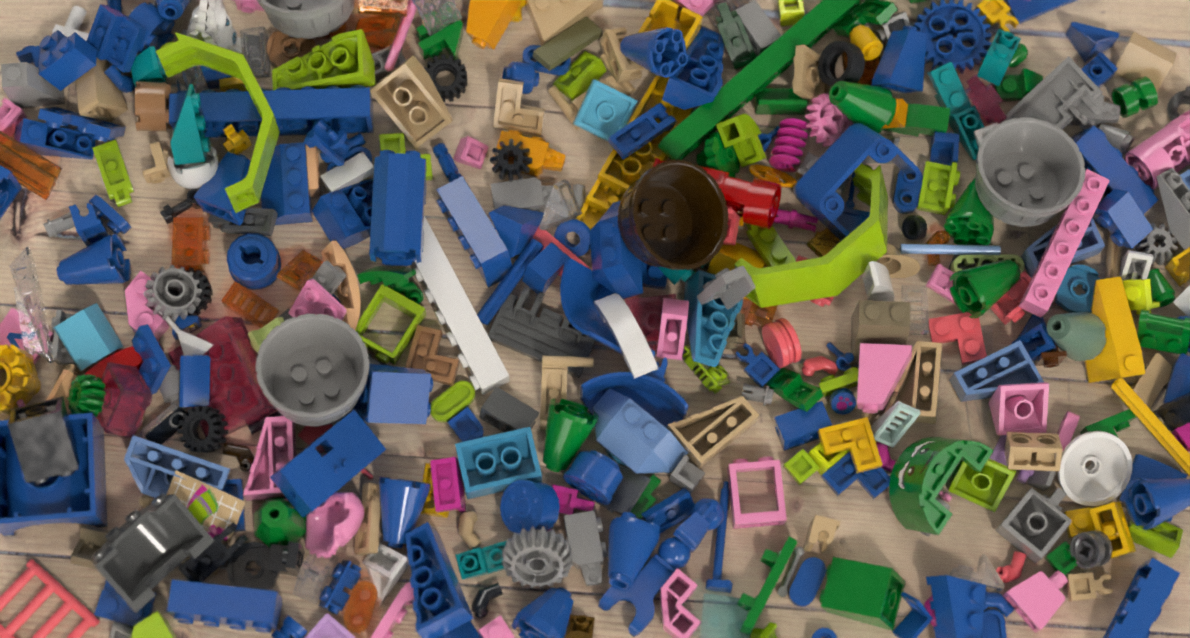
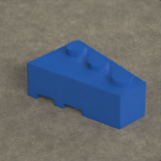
[926,575,986,638]

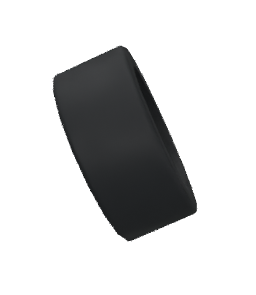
[818,41,865,87]

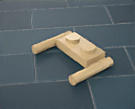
[548,53,636,130]
[540,355,594,430]

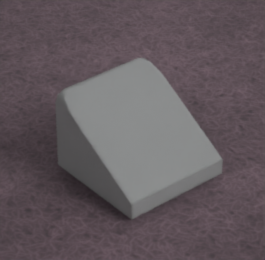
[1027,470,1056,491]

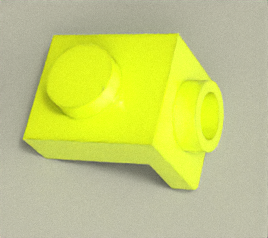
[1123,279,1160,314]

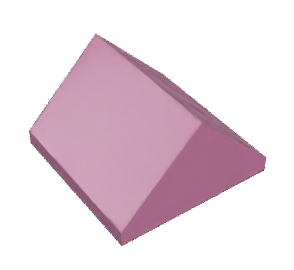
[988,382,1049,436]

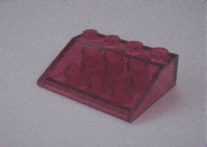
[168,316,277,438]

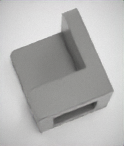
[669,455,705,495]

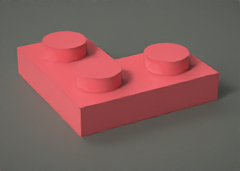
[928,312,987,365]

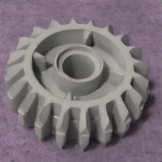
[502,526,573,589]

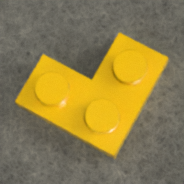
[818,417,883,473]

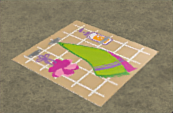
[166,470,246,575]

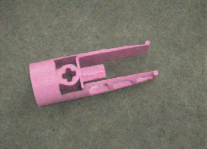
[1125,110,1190,190]

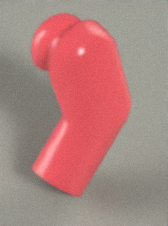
[802,356,838,377]
[995,551,1026,583]

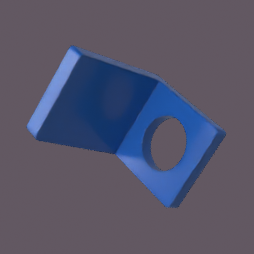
[893,592,933,638]

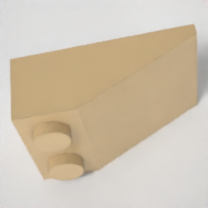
[370,55,453,148]

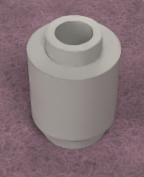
[159,365,180,405]

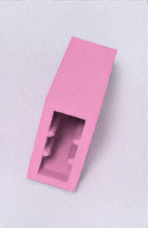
[857,343,912,413]

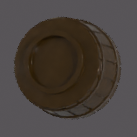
[618,160,728,270]

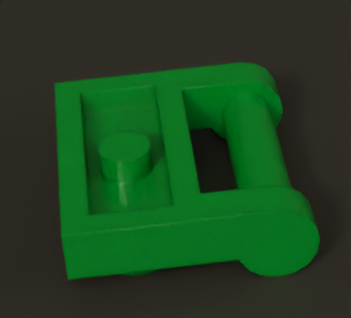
[1137,309,1190,355]

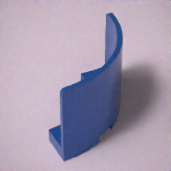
[560,258,623,355]
[580,372,689,428]

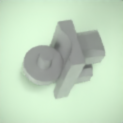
[307,261,346,295]

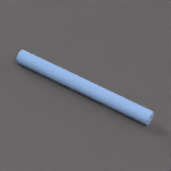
[900,244,1001,255]

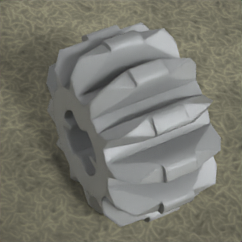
[1135,223,1178,265]

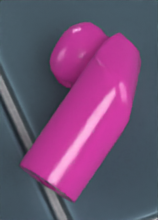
[876,441,896,473]

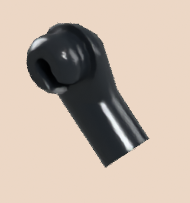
[471,583,503,618]

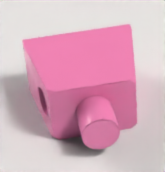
[1002,570,1068,633]

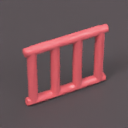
[0,559,100,638]

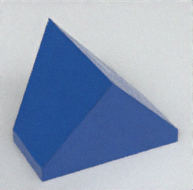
[1066,21,1119,62]
[489,205,546,258]
[1011,314,1058,361]

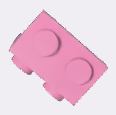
[288,279,346,320]

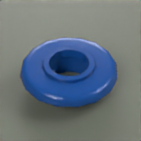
[554,219,591,257]

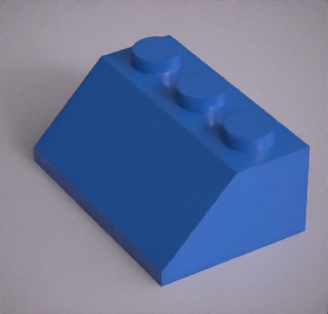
[261,142,313,225]

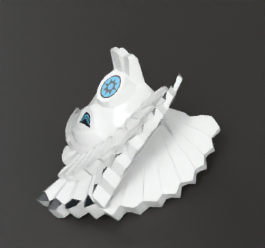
[180,0,245,54]

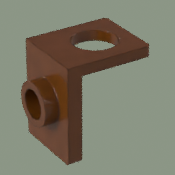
[1034,342,1067,368]

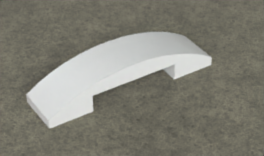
[594,293,658,378]

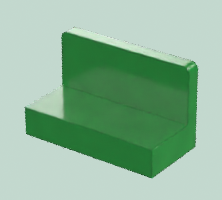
[755,88,807,115]

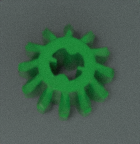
[67,375,106,417]

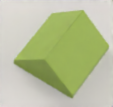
[948,458,1016,512]

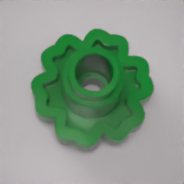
[696,131,740,178]

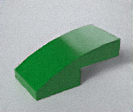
[766,367,824,412]

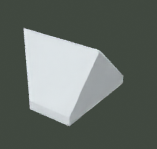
[362,543,409,606]

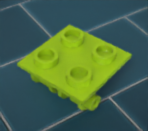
[683,345,731,394]

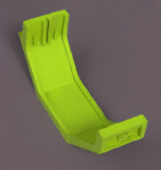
[156,32,280,213]
[734,163,888,308]

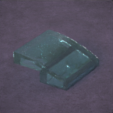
[700,594,752,638]

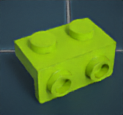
[917,161,960,216]

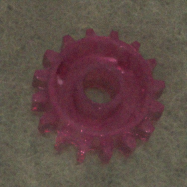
[965,75,1007,124]

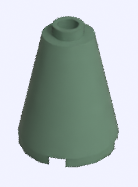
[1047,312,1107,361]

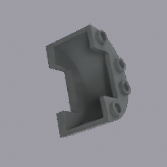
[92,493,214,613]

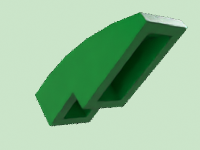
[880,104,951,137]

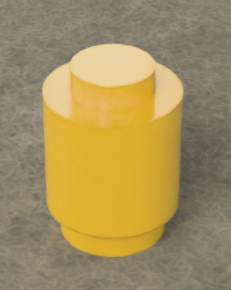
[849,25,883,60]

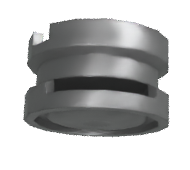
[1070,530,1112,569]

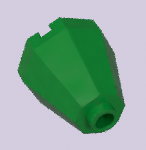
[253,497,306,548]

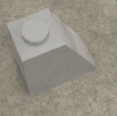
[1,62,65,108]

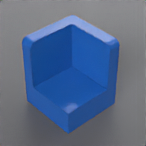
[930,132,959,166]

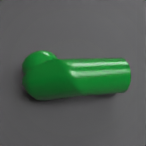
[1008,44,1028,68]
[390,281,424,304]

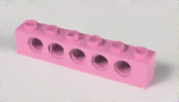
[1018,169,1110,318]

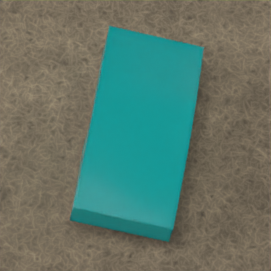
[456,541,507,580]

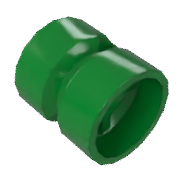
[1112,76,1158,118]

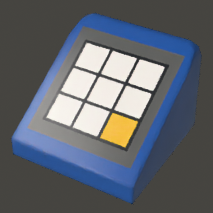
[172,315,202,340]

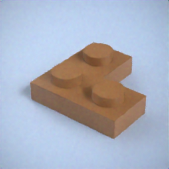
[405,325,460,386]

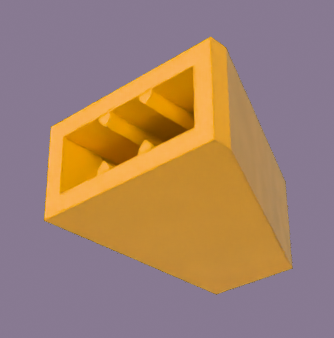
[466,0,522,50]

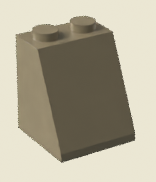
[851,300,910,365]

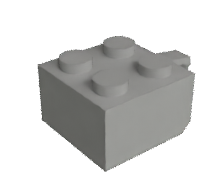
[995,488,1072,564]

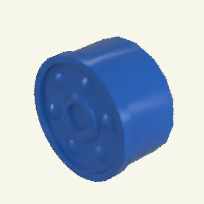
[227,233,282,290]
[563,450,623,505]
[500,480,560,534]

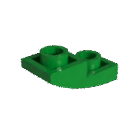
[357,265,417,288]

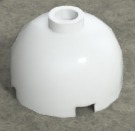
[168,146,219,190]

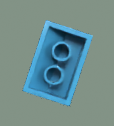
[455,427,542,500]

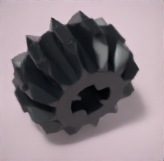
[490,139,532,182]

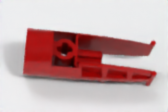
[652,158,782,229]

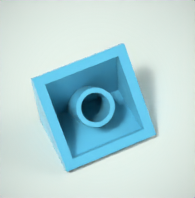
[54,303,123,371]

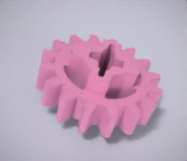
[805,93,853,147]

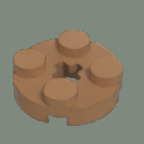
[267,30,316,68]

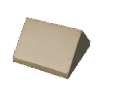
[1115,31,1177,91]

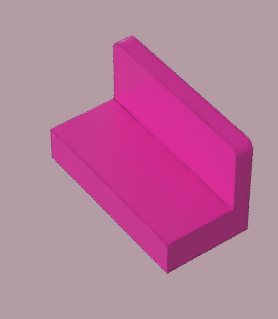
[430,457,466,513]

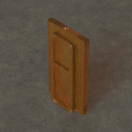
[0,131,63,200]

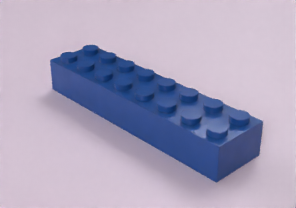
[169,85,374,138]

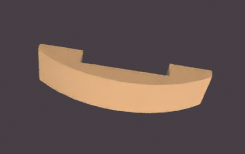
[321,241,361,330]

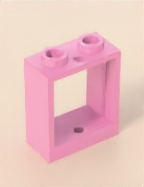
[727,457,787,529]

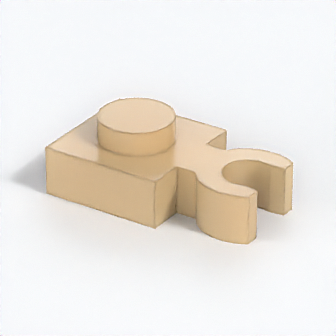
[1065,572,1114,602]

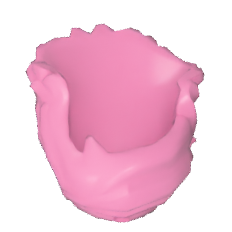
[304,492,365,558]

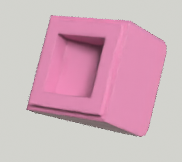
[453,136,489,169]

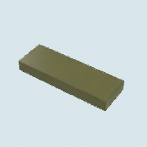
[533,16,603,71]

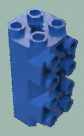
[369,150,427,266]

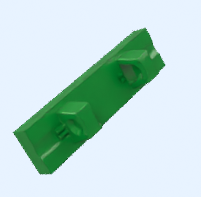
[737,536,798,636]

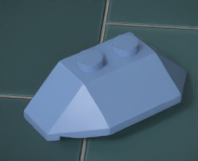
[593,388,688,474]
[124,435,230,498]

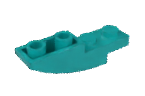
[927,62,985,160]

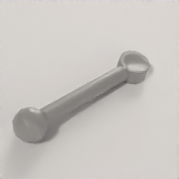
[778,546,805,597]

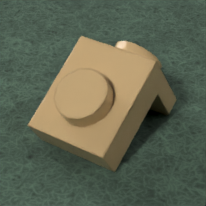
[142,142,171,184]

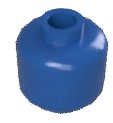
[502,61,539,95]

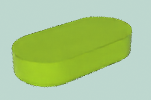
[430,381,475,423]

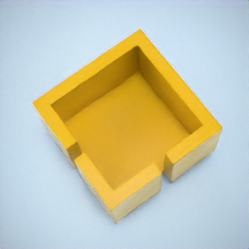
[638,0,703,51]

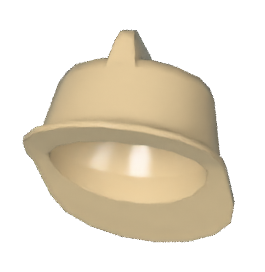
[862,244,920,278]

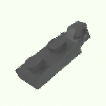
[208,208,278,236]

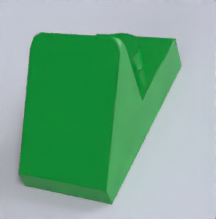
[418,20,464,60]
[994,68,1043,102]
[1080,409,1136,437]

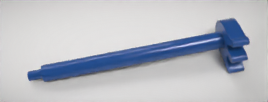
[706,481,733,593]

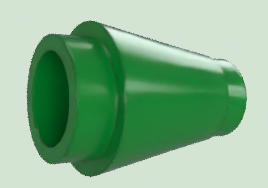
[1147,269,1176,307]

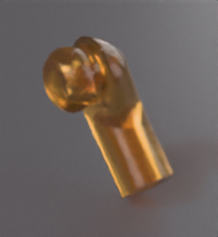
[925,230,950,266]

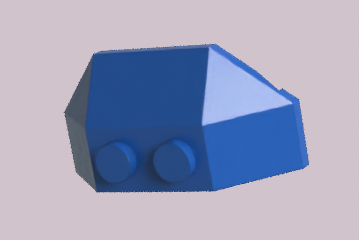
[590,200,643,299]

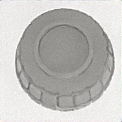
[257,0,355,39]
[975,117,1085,227]
[256,314,369,426]

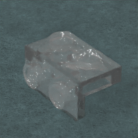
[412,0,462,36]

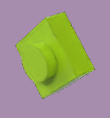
[783,449,820,486]

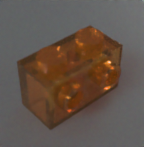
[171,217,211,273]

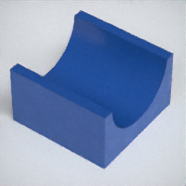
[0,413,108,536]

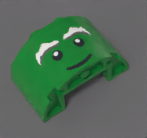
[889,437,994,535]

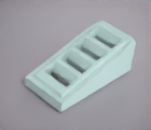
[871,401,920,448]

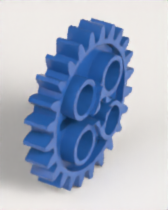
[914,0,992,74]

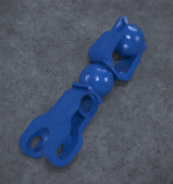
[598,498,724,637]

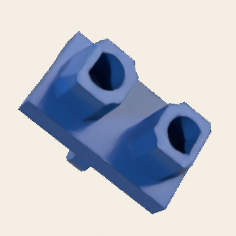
[304,119,351,167]

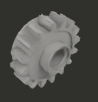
[144,265,202,321]

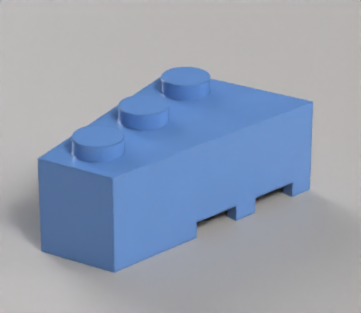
[1021,218,1105,278]

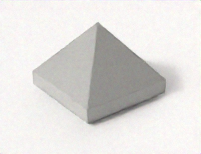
[109,621,133,638]

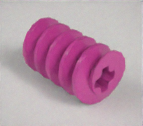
[769,118,810,173]

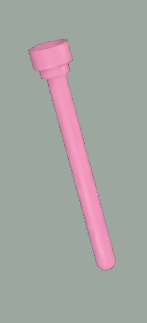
[384,0,420,72]

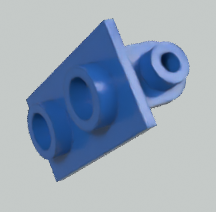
[318,560,362,615]

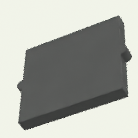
[595,465,651,515]

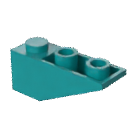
[170,84,211,165]

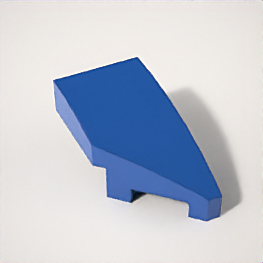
[447,407,484,442]

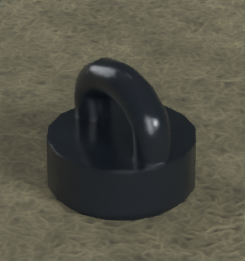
[902,215,927,240]

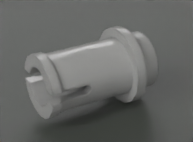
[43,212,75,238]
[741,383,774,406]

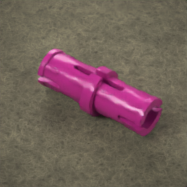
[774,208,818,232]

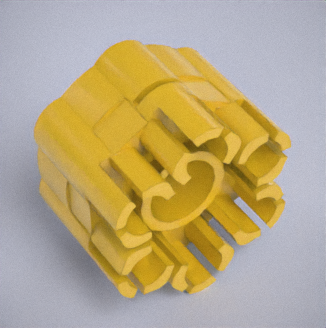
[0,344,41,415]

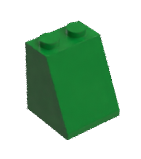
[820,557,906,631]

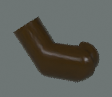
[223,442,255,472]

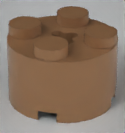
[135,82,173,131]

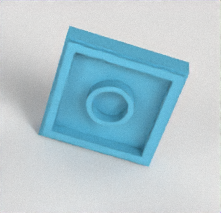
[573,79,637,141]

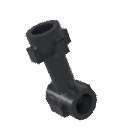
[160,189,201,224]

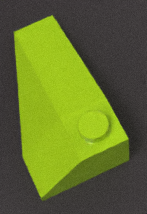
[272,29,376,90]

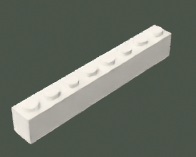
[413,216,510,395]

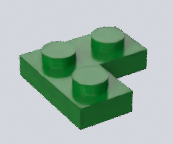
[833,0,898,38]

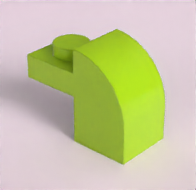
[716,114,767,168]

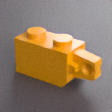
[494,130,566,177]

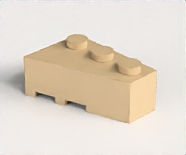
[527,0,603,45]
[884,341,942,424]
[667,396,759,469]

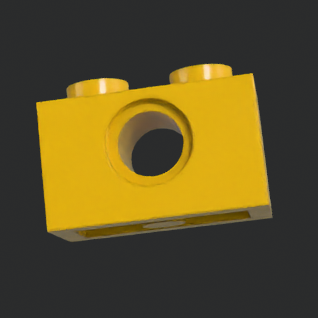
[1089,502,1136,559]

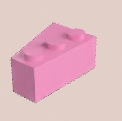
[243,416,296,501]

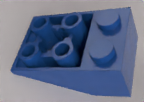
[312,177,374,249]

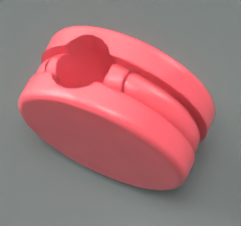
[762,318,802,368]

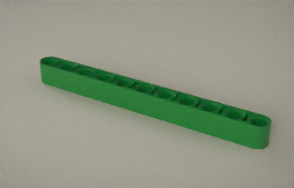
[658,0,861,161]

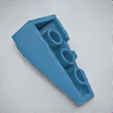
[684,270,743,367]

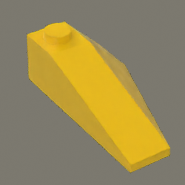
[1084,276,1145,383]

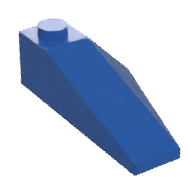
[662,26,724,110]

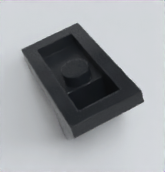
[268,542,305,577]

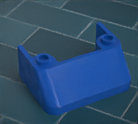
[794,123,918,241]

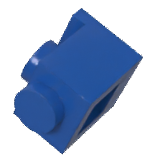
[1081,52,1118,88]

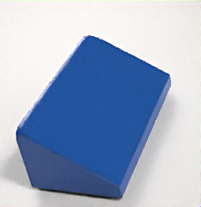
[179,354,211,407]

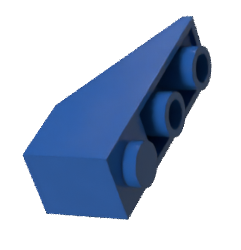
[12,118,96,160]

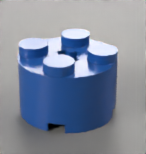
[128,2,175,55]

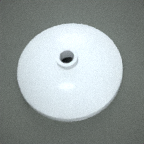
[1057,431,1132,506]

